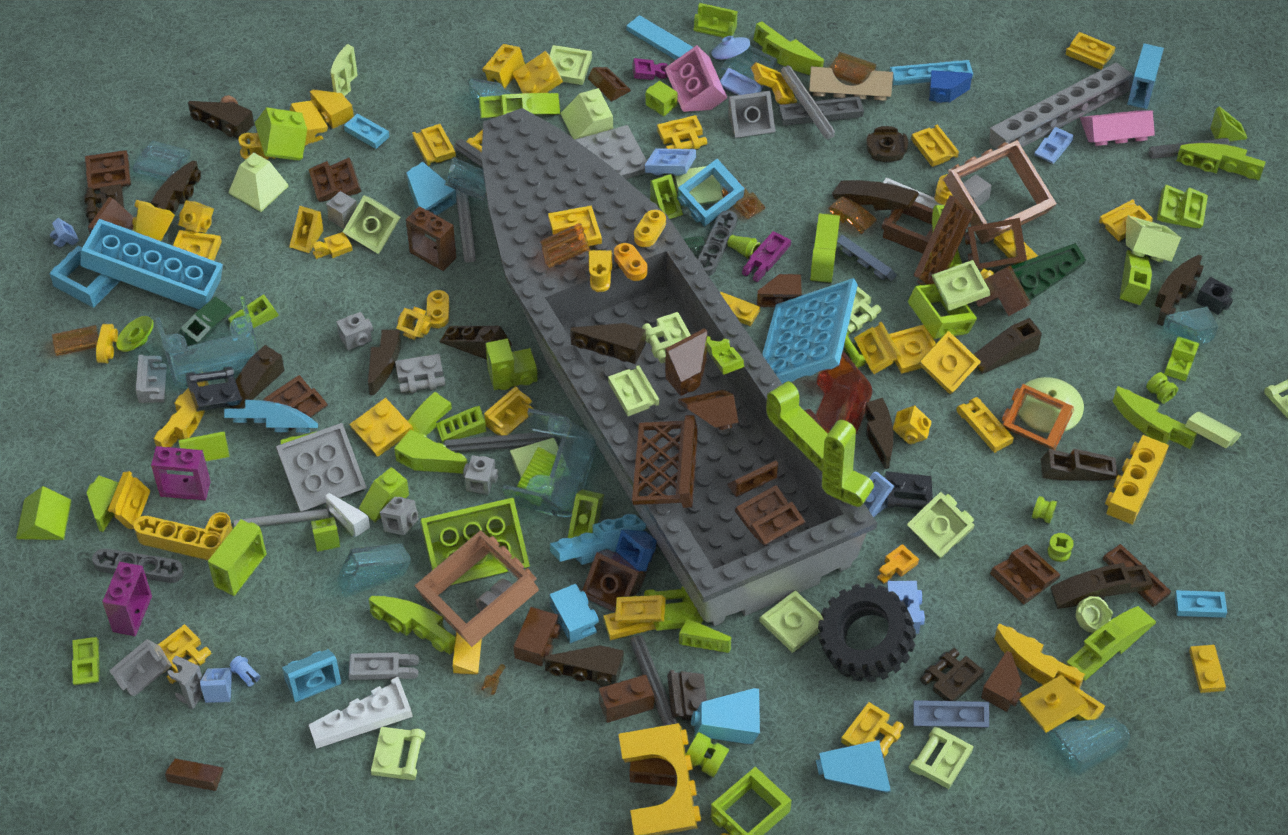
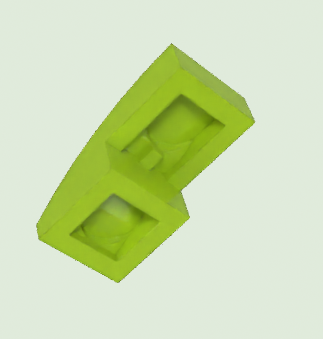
[1164,337,1199,382]
[408,392,452,436]
[72,637,99,685]

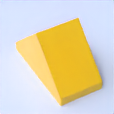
[289,206,324,253]

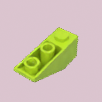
[1120,250,1152,305]
[394,429,468,474]

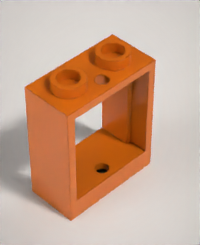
[1002,384,1074,450]

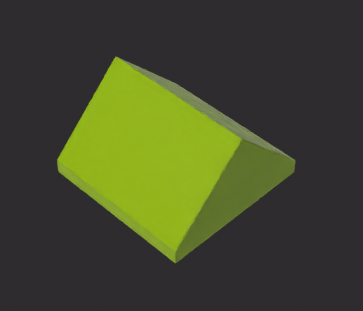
[16,486,71,540]

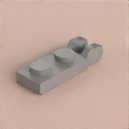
[349,653,419,680]

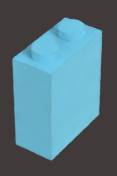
[1127,44,1164,109]

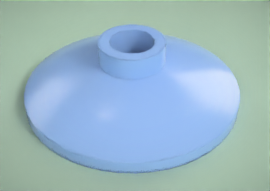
[711,36,750,59]

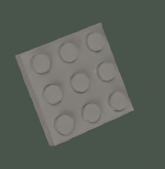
[575,125,647,179]
[276,423,367,512]

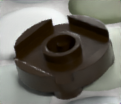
[866,126,908,162]

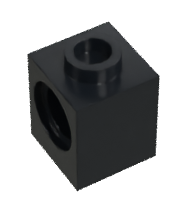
[1196,277,1233,315]

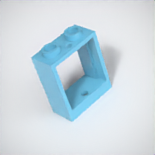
[677,159,745,227]
[49,246,120,308]

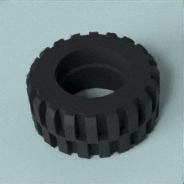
[818,583,916,682]

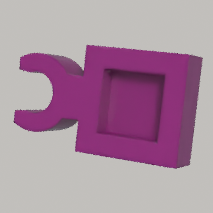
[632,58,668,80]

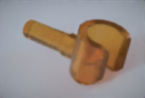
[482,664,505,695]

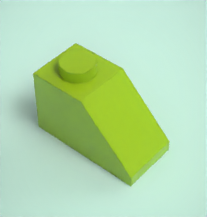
[359,467,409,523]
[87,475,119,532]
[568,489,605,538]

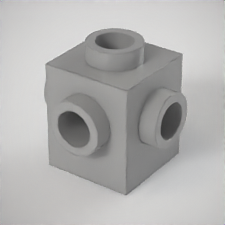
[336,312,373,350]
[463,455,499,495]
[380,497,419,535]

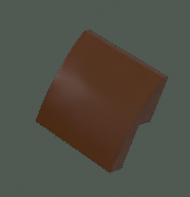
[85,150,131,191]
[308,157,362,201]
[263,375,328,430]
[734,485,805,546]
[990,544,1060,605]

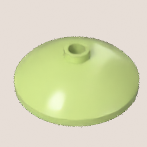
[1018,377,1084,433]

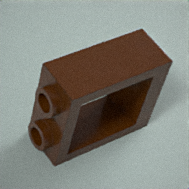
[881,201,933,254]
[406,206,457,271]
[964,218,1027,269]

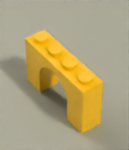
[619,723,701,835]

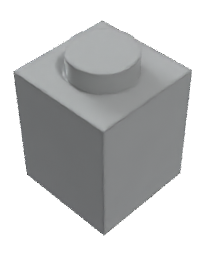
[963,174,992,207]
[326,191,357,229]

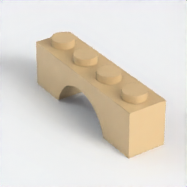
[809,67,893,100]

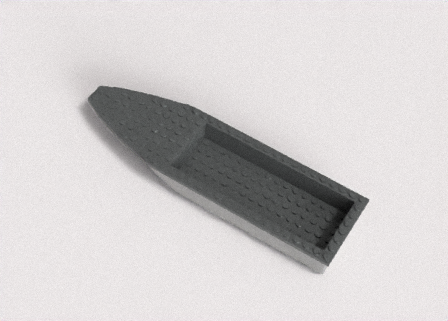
[481,108,877,626]

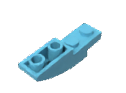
[224,400,318,433]
[550,514,646,565]

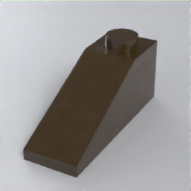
[229,345,285,409]

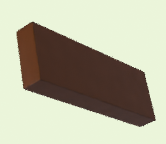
[1102,544,1171,607]

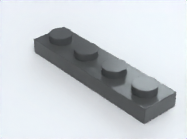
[779,96,864,125]

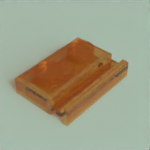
[830,52,877,85]
[540,223,590,268]

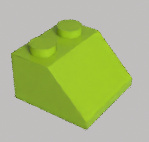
[255,107,307,161]

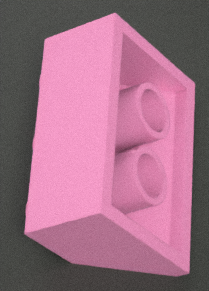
[665,45,727,112]
[1080,110,1155,146]

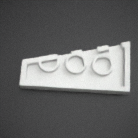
[309,677,413,749]

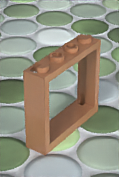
[943,140,1057,244]
[415,530,539,647]

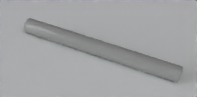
[234,509,329,527]

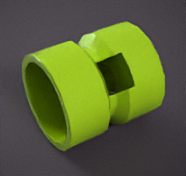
[686,732,730,778]

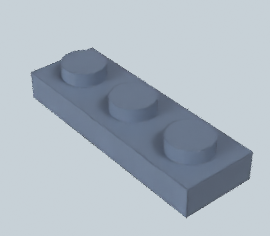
[837,235,897,281]
[913,700,989,728]

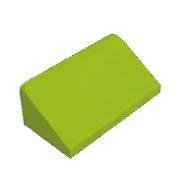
[179,432,229,461]

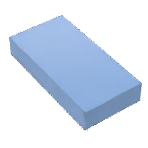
[720,68,763,95]

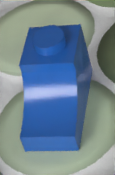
[615,529,657,571]

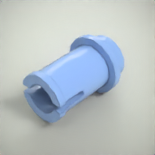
[230,656,260,687]

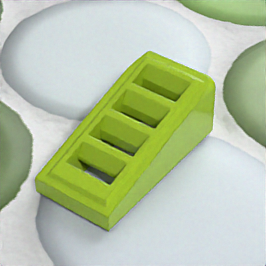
[228,294,279,335]
[436,406,486,443]
[679,619,731,653]

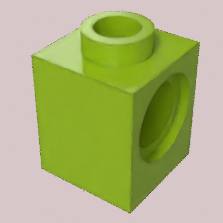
[645,81,678,116]

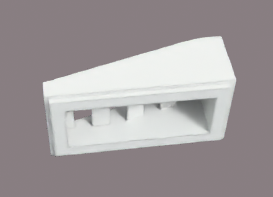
[325,493,370,537]

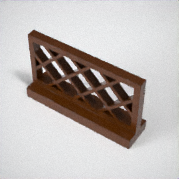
[914,195,974,285]
[632,415,698,508]

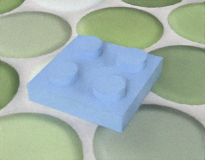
[645,148,696,176]

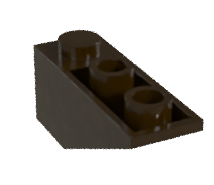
[188,101,255,139]
[973,318,1042,374]
[570,323,646,365]
[439,326,512,360]
[544,645,624,687]

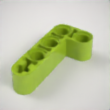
[810,213,840,283]
[766,381,828,471]
[822,420,874,507]

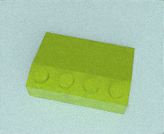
[420,498,530,585]

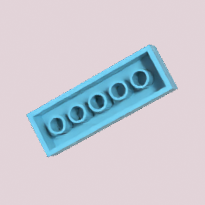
[81,219,223,309]

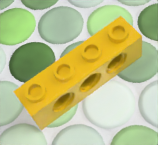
[1105,435,1169,525]

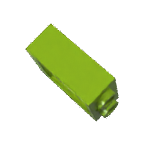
[908,284,977,339]
[208,519,267,596]
[711,766,792,835]

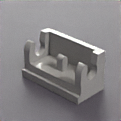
[136,355,167,403]
[109,639,172,696]
[167,656,203,709]

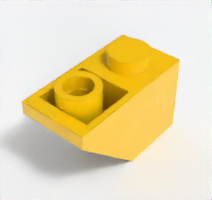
[310,90,354,129]

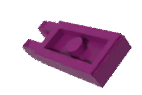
[742,231,791,282]

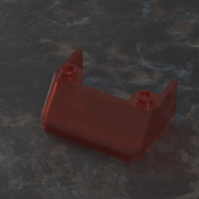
[804,351,872,434]

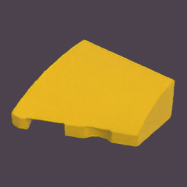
[132,200,175,241]

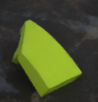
[707,336,744,375]

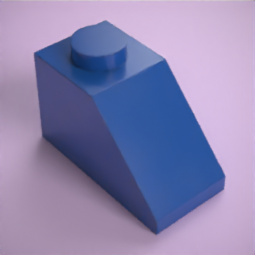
[929,70,972,103]

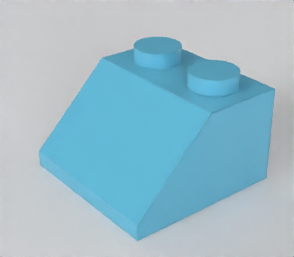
[282,649,341,702]

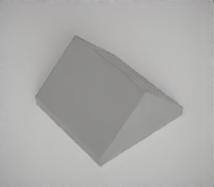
[728,91,775,138]

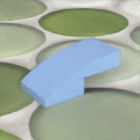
[1034,127,1073,164]

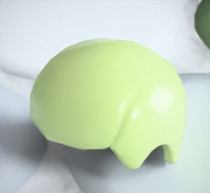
[1076,596,1113,633]

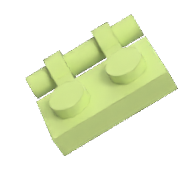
[847,286,881,334]
[642,312,690,363]

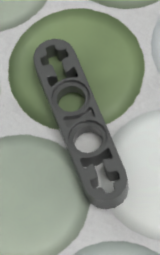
[698,211,737,276]
[92,549,184,583]

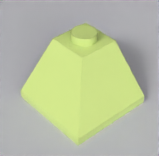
[229,153,289,212]
[343,195,401,254]

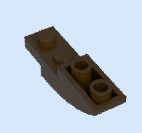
[151,161,201,226]
[1155,255,1204,327]
[1050,563,1153,609]

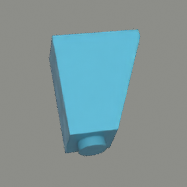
[407,162,457,216]
[691,688,760,744]
[816,740,891,793]

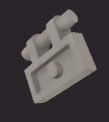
[395,354,445,393]

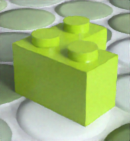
[486,339,537,390]

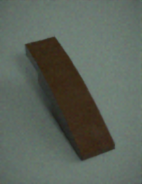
[832,180,919,211]

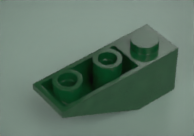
[175,296,233,354]

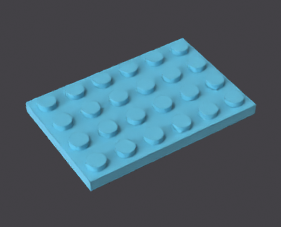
[762,278,858,383]

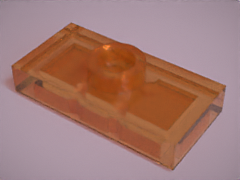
[52,325,99,356]

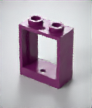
[151,446,211,501]
[102,561,152,637]

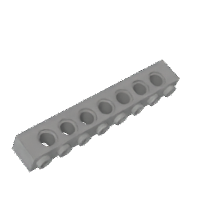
[989,62,1133,149]

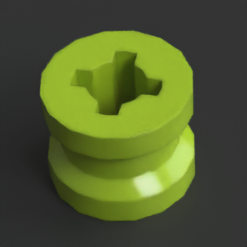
[1032,496,1057,524]
[1047,533,1073,562]

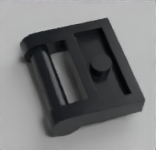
[186,366,242,411]
[884,471,933,509]

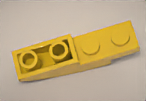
[154,372,208,447]
[994,624,1085,689]

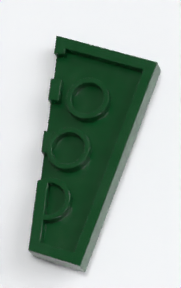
[1001,243,1086,301]

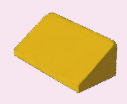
[453,632,482,674]

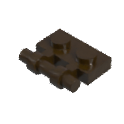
[84,184,125,223]
[920,648,984,701]

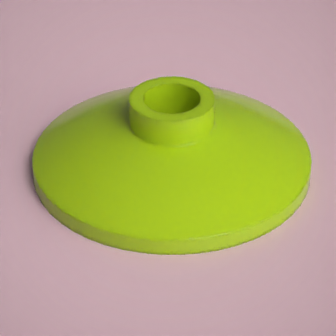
[116,316,154,352]

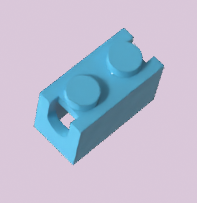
[550,584,599,643]

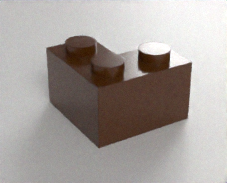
[976,265,1031,316]

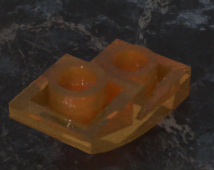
[722,180,765,219]
[828,197,877,234]

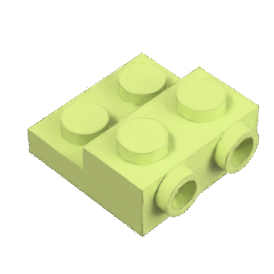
[907,492,974,559]

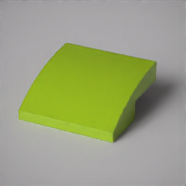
[1157,185,1208,228]

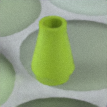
[727,235,761,259]

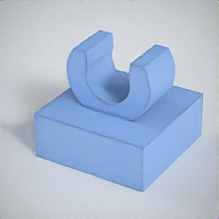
[50,218,79,247]

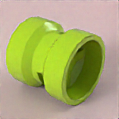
[1146,372,1178,404]

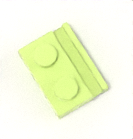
[608,366,659,416]

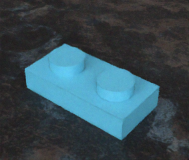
[344,114,389,149]
[1174,590,1227,618]

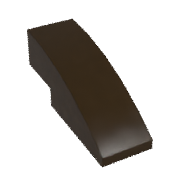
[368,330,401,395]
[864,397,893,469]
[1041,449,1118,481]

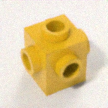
[178,201,214,233]
[397,306,431,340]
[893,405,932,444]

